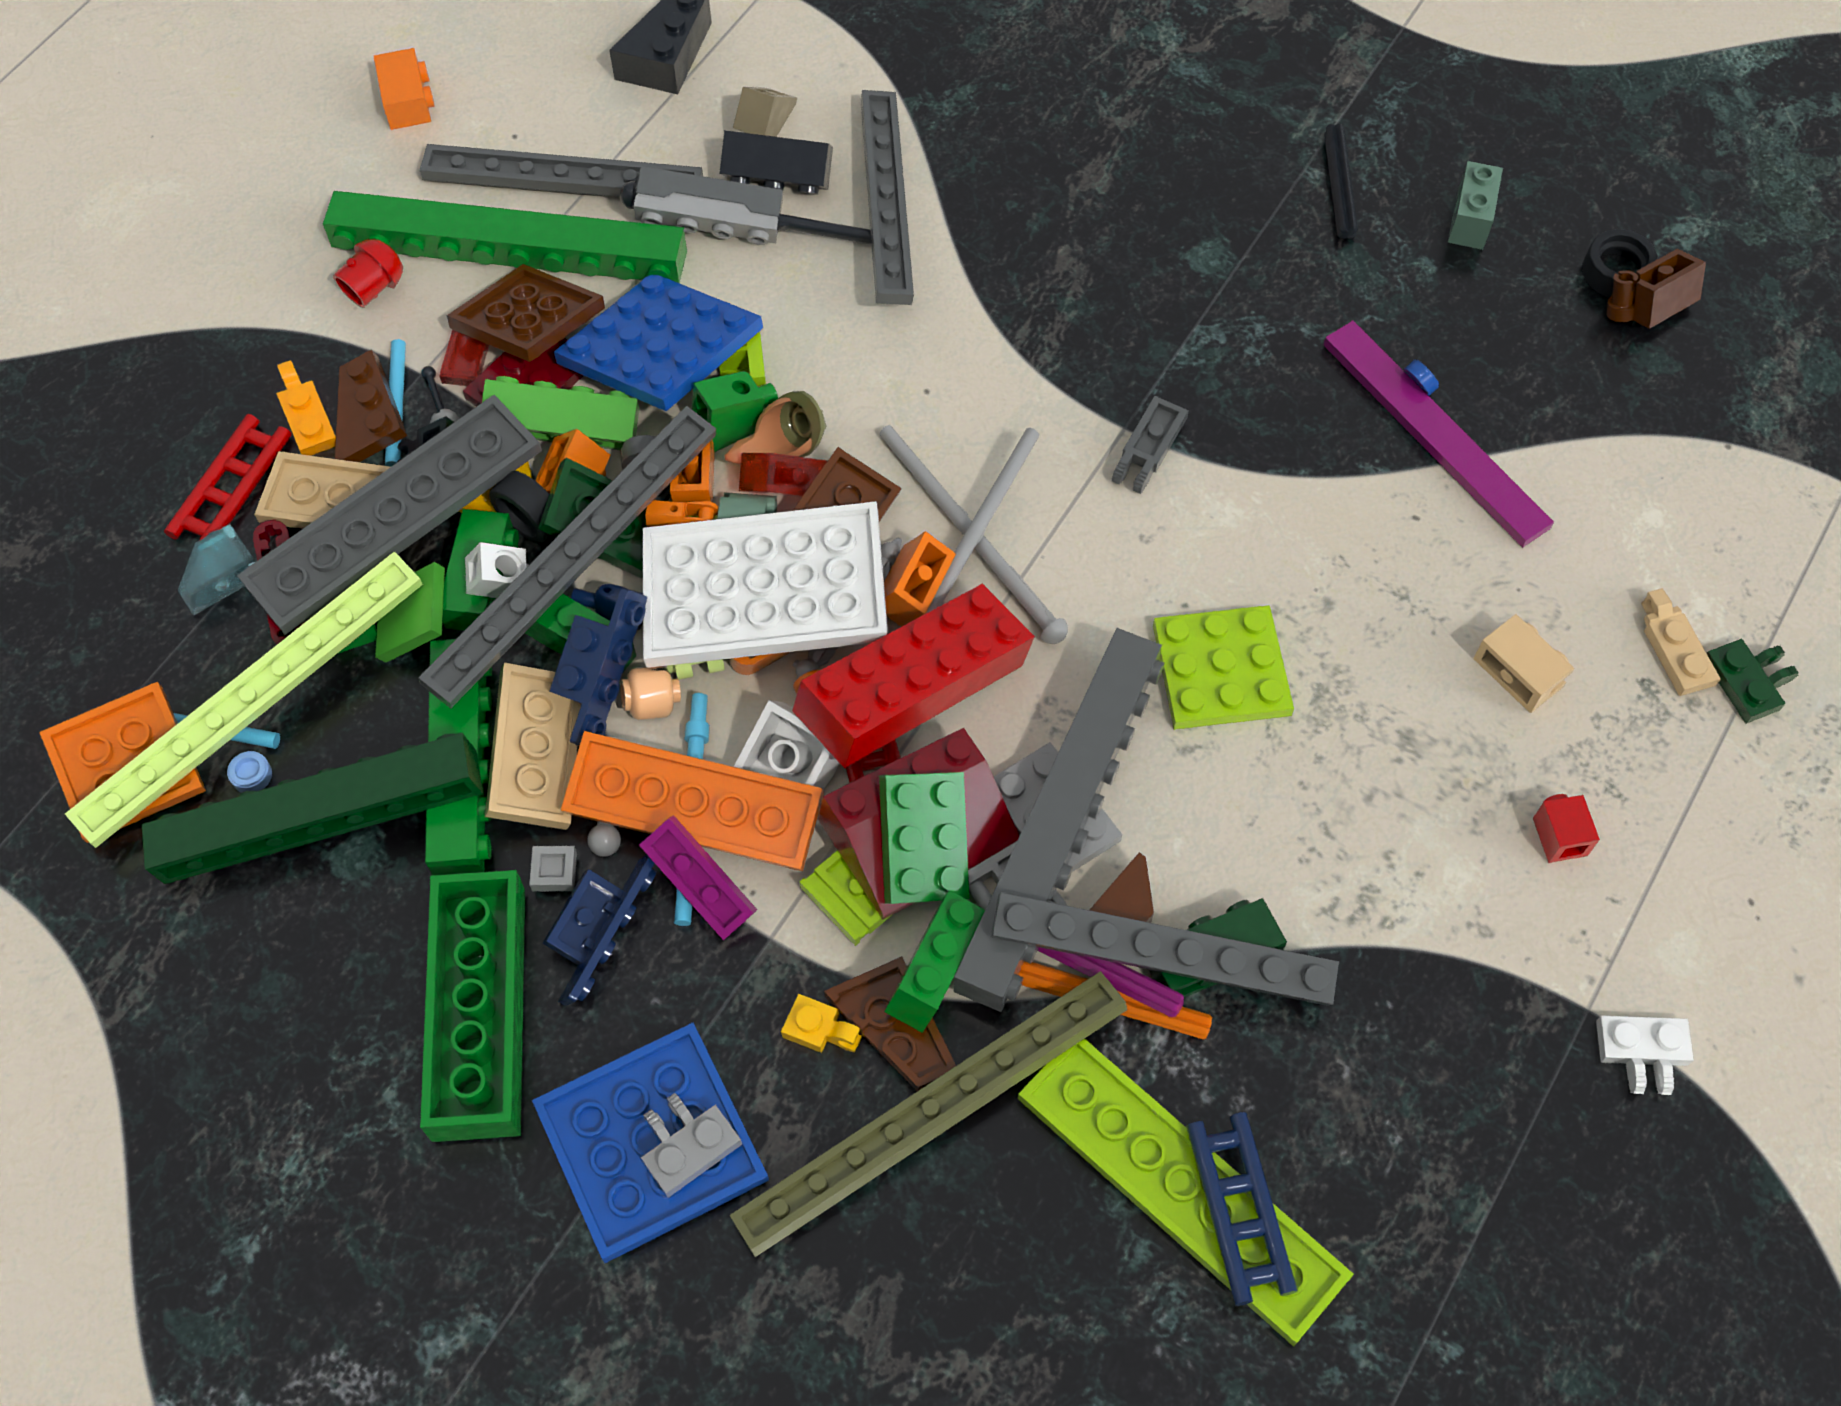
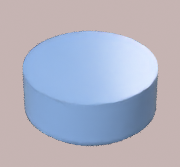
[227,751,272,793]

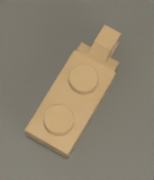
[1641,588,1721,696]

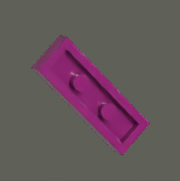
[639,815,758,940]

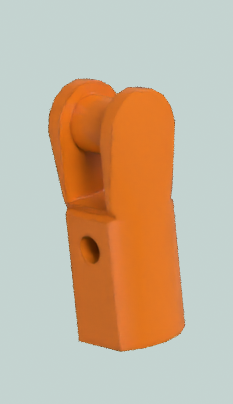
[646,500,719,527]

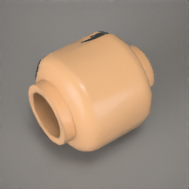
[620,666,681,720]

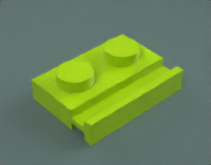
[799,850,892,946]

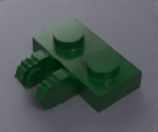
[1707,638,1799,724]

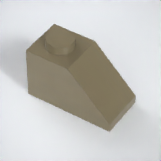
[733,86,797,137]

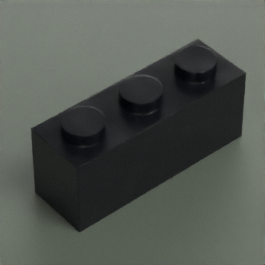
[719,130,833,195]

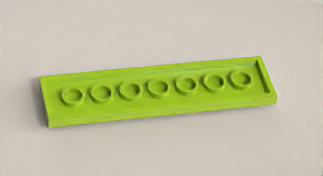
[1018,1039,1354,1347]

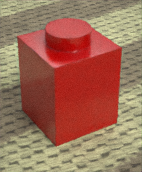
[1533,794,1600,863]

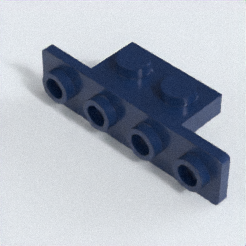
[549,588,647,746]
[542,855,657,1006]

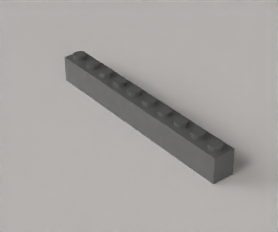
[954,628,1165,1012]

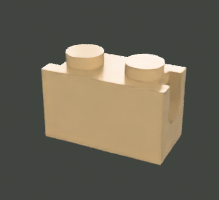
[1473,614,1575,713]

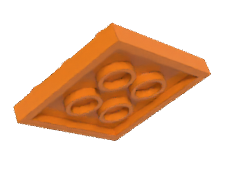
[39,681,206,843]

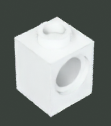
[465,542,529,598]

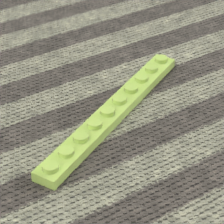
[65,552,423,848]

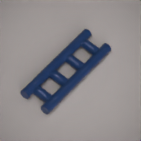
[1186,1112,1298,1306]

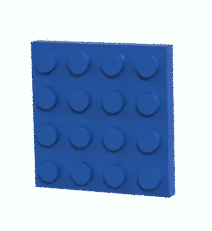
[554,275,763,411]
[532,1023,769,1263]

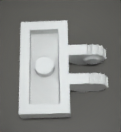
[1596,1016,1694,1095]

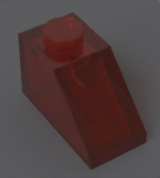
[739,453,827,497]

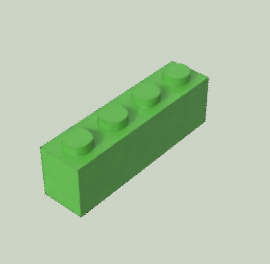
[482,376,639,450]

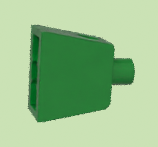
[691,371,778,452]

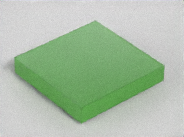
[375,562,445,662]

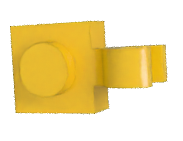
[781,994,862,1053]

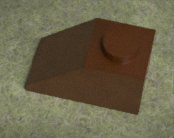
[1090,852,1154,923]

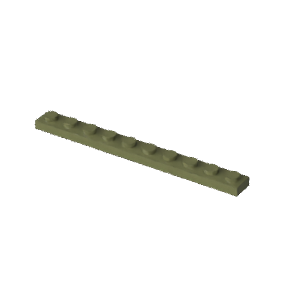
[730,971,1127,1257]

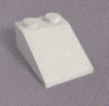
[734,700,840,790]

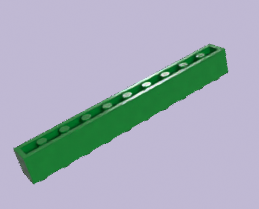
[323,191,687,283]

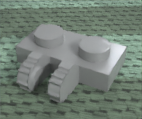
[641,1093,742,1198]

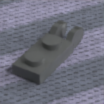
[1112,396,1189,494]

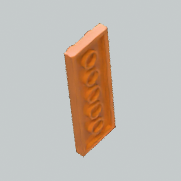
[561,731,824,872]

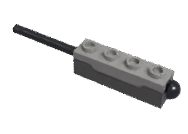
[620,166,871,245]

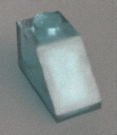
[178,524,255,616]

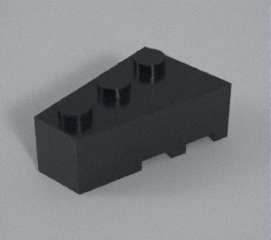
[609,0,712,95]

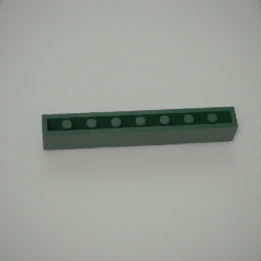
[142,733,483,884]

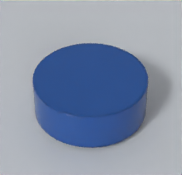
[1404,360,1439,396]

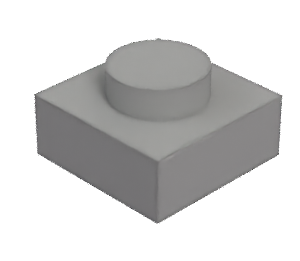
[530,846,577,891]

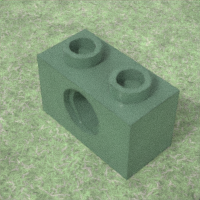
[1448,161,1503,250]

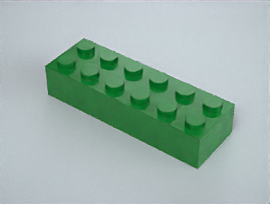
[420,870,525,1142]

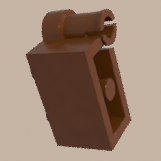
[1606,248,1706,329]

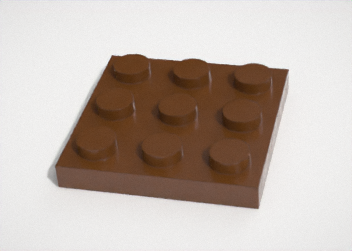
[447,264,605,362]

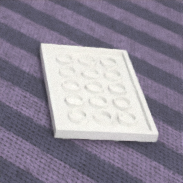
[643,501,888,668]

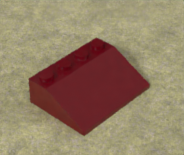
[818,728,1019,920]

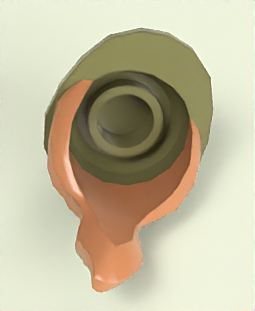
[725,391,827,464]

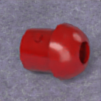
[333,239,403,308]

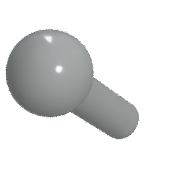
[587,821,621,857]

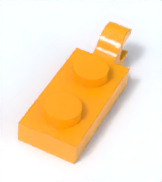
[276,360,336,456]

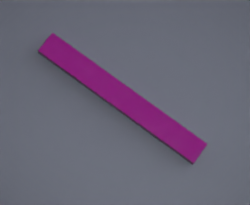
[1323,321,1554,548]

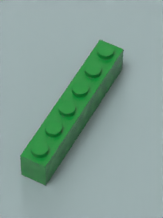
[425,639,493,875]

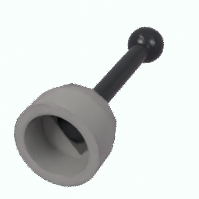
[421,366,459,423]

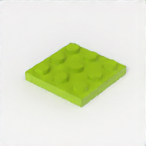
[1153,605,1294,730]

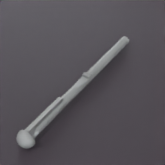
[880,425,1068,644]
[926,428,1039,613]

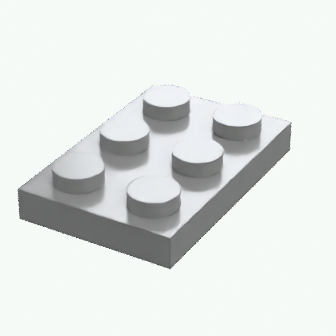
[994,742,1122,872]

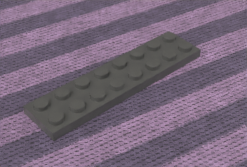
[237,395,543,635]

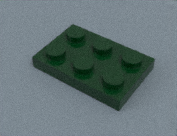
[538,457,647,578]

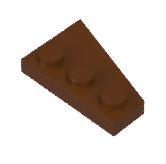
[335,349,407,462]
[824,956,956,1092]

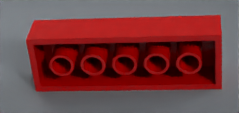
[792,583,1035,768]

